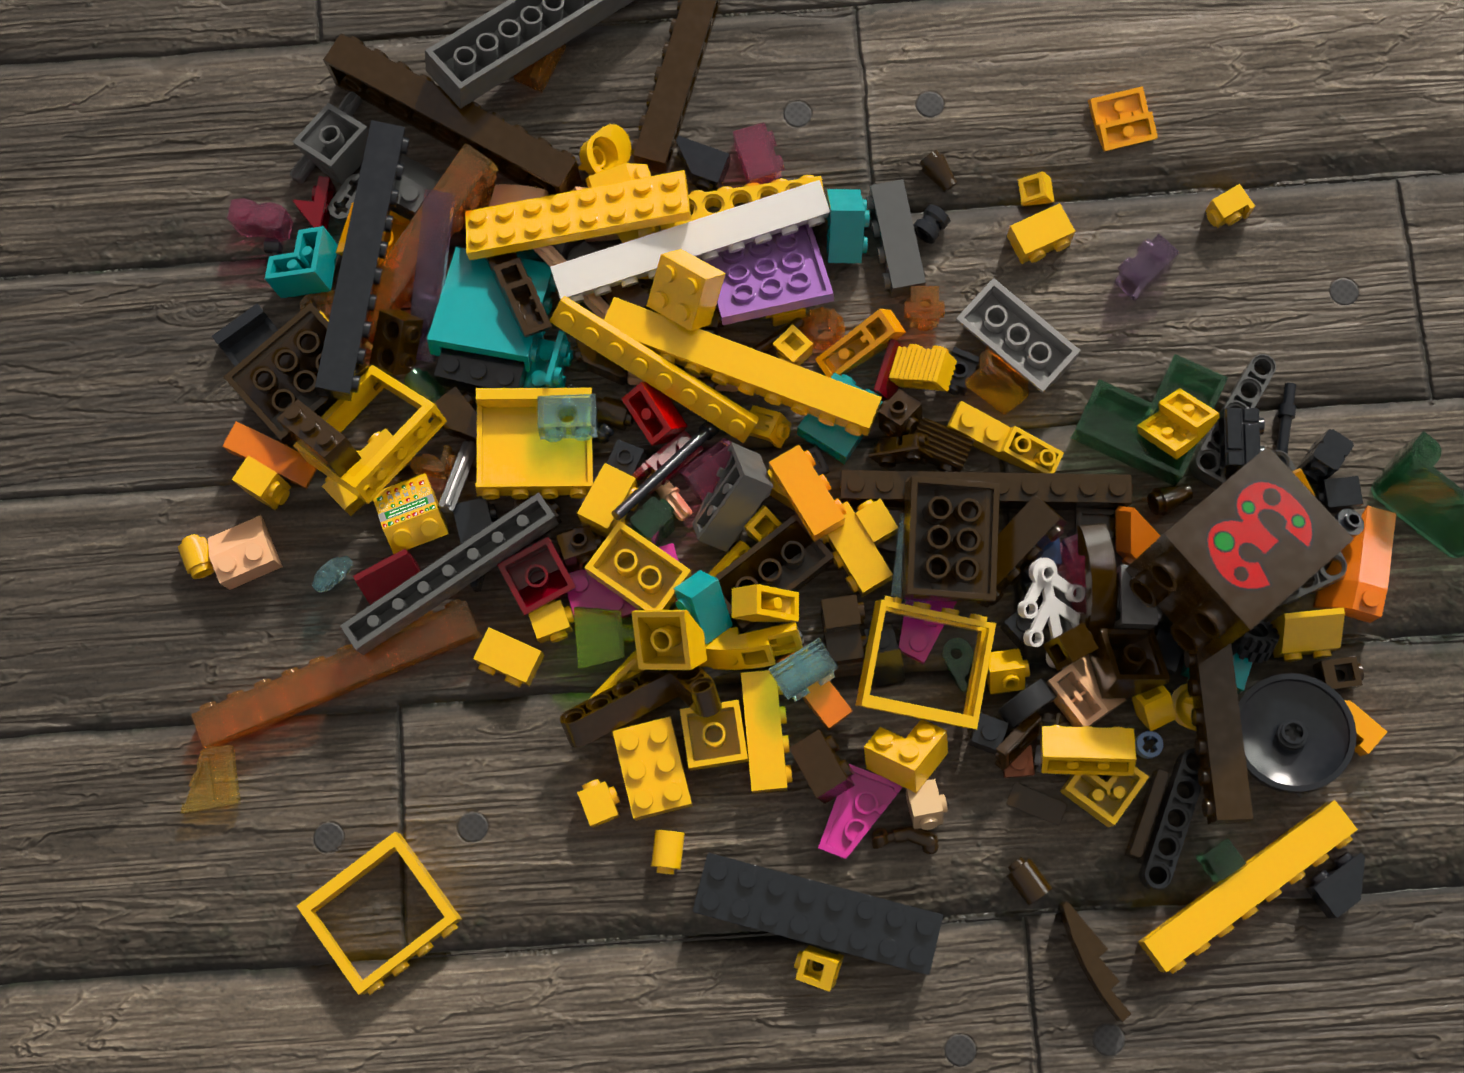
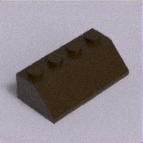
[715,513,834,634]

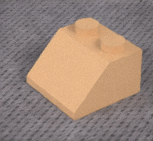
[208,515,283,590]

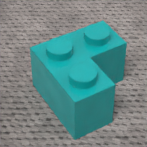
[826,189,870,263]
[265,226,338,298]

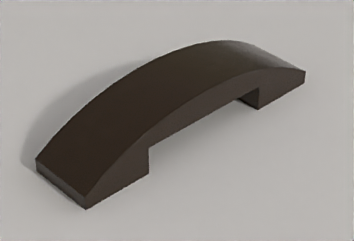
[1077,524,1118,638]

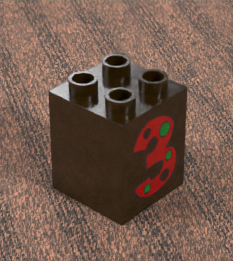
[1125,446,1354,660]

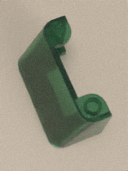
[1371,431,1464,558]

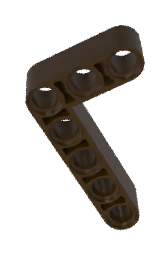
[560,666,722,747]

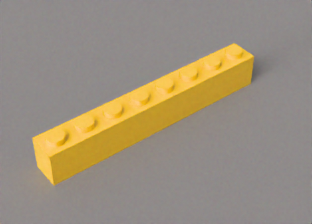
[1138,800,1358,974]

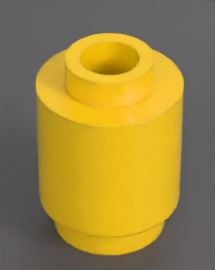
[178,534,215,579]

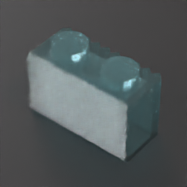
[768,638,838,702]

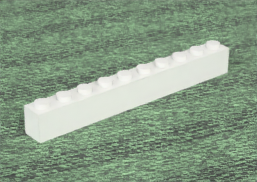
[550,180,830,303]

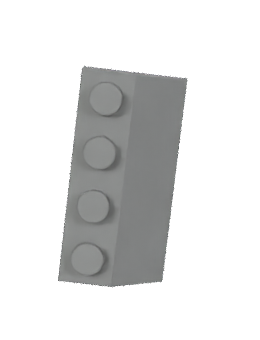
[956,278,1080,393]

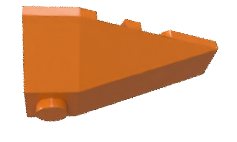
[1313,506,1396,623]

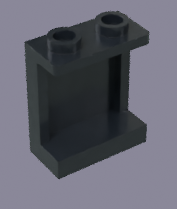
[212,303,278,366]

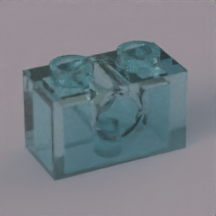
[537,394,598,442]

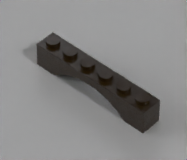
[434,386,562,542]

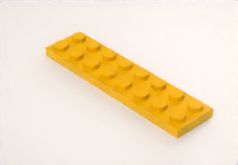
[465,170,691,261]

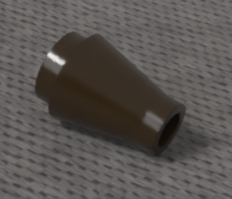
[919,150,958,193]
[1147,483,1193,515]

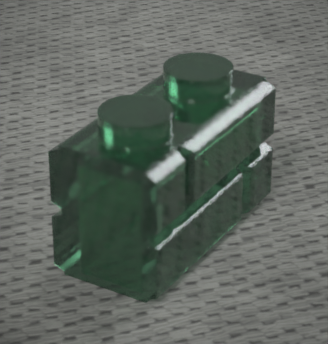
[630,497,676,547]

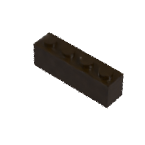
[976,495,1067,608]

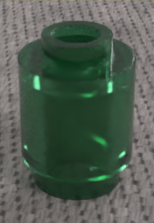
[403,368,445,403]

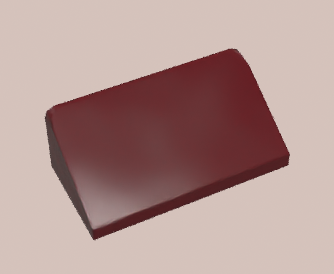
[874,339,902,402]

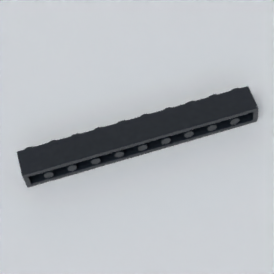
[315,120,410,401]

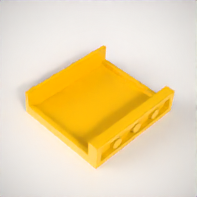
[475,388,593,500]

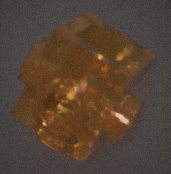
[904,286,945,331]

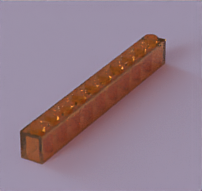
[191,599,482,750]

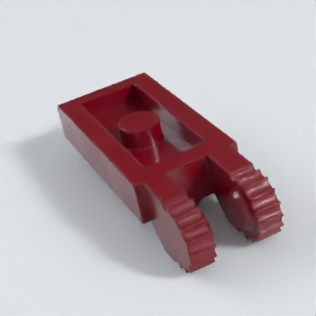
[632,430,704,495]

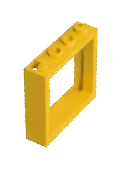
[293,365,447,504]
[855,596,996,729]
[297,832,462,995]

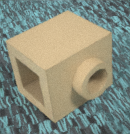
[906,779,948,830]

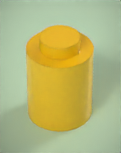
[651,830,685,875]

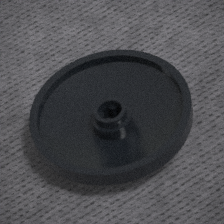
[1239,673,1356,794]

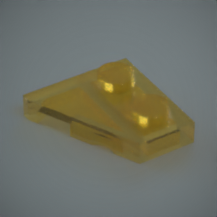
[181,745,241,814]

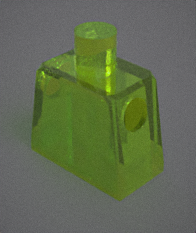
[574,607,635,668]

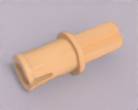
[647,474,692,521]

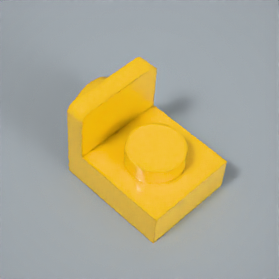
[749,405,791,448]

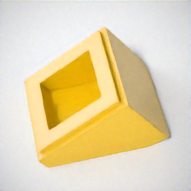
[1018,171,1054,206]

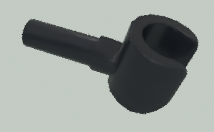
[264,237,283,256]

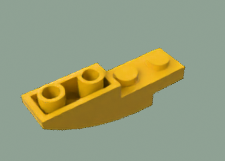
[947,401,1064,473]
[699,622,803,670]

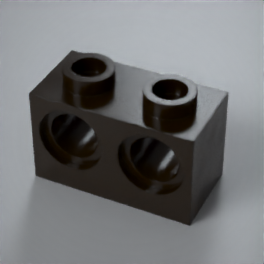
[369,309,423,375]

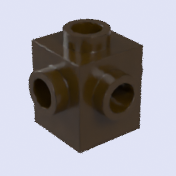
[878,389,922,441]
[556,525,602,573]

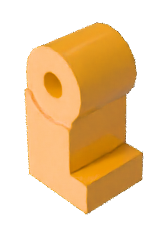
[1344,700,1387,756]

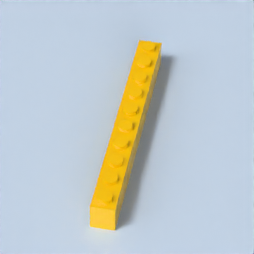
[604,297,882,436]

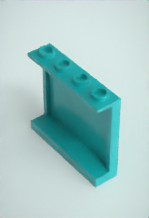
[427,247,557,372]

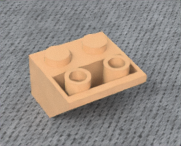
[1047,654,1126,727]

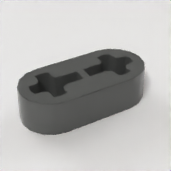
[328,174,360,224]

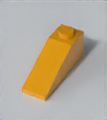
[815,309,906,378]

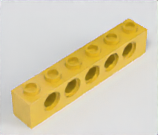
[660,175,824,231]

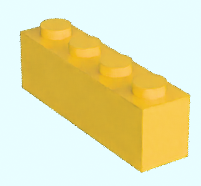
[741,670,793,793]

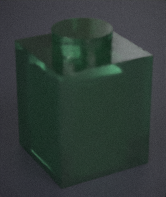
[1196,838,1247,882]

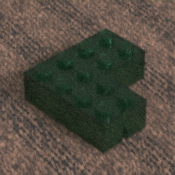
[1070,354,1228,486]

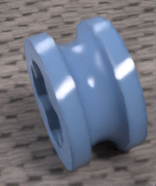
[1135,731,1163,759]

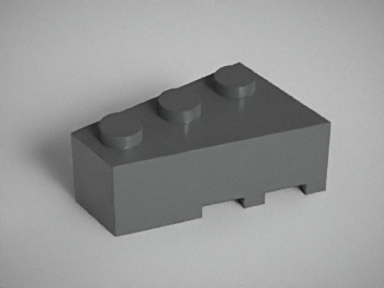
[692,442,773,552]

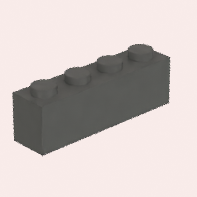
[865,179,926,298]

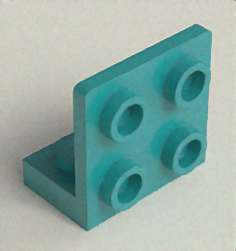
[523,330,573,388]

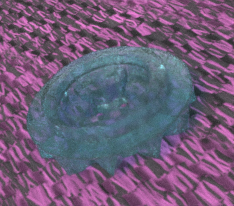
[312,556,353,593]

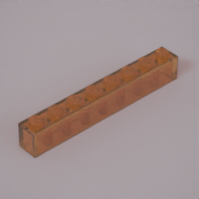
[363,143,499,351]

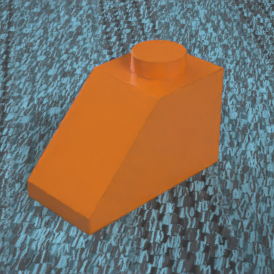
[1115,506,1160,565]

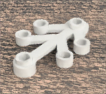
[1017,558,1085,669]

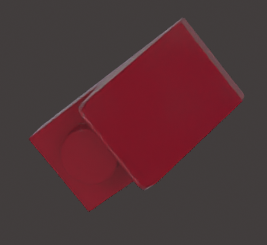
[293,176,336,231]

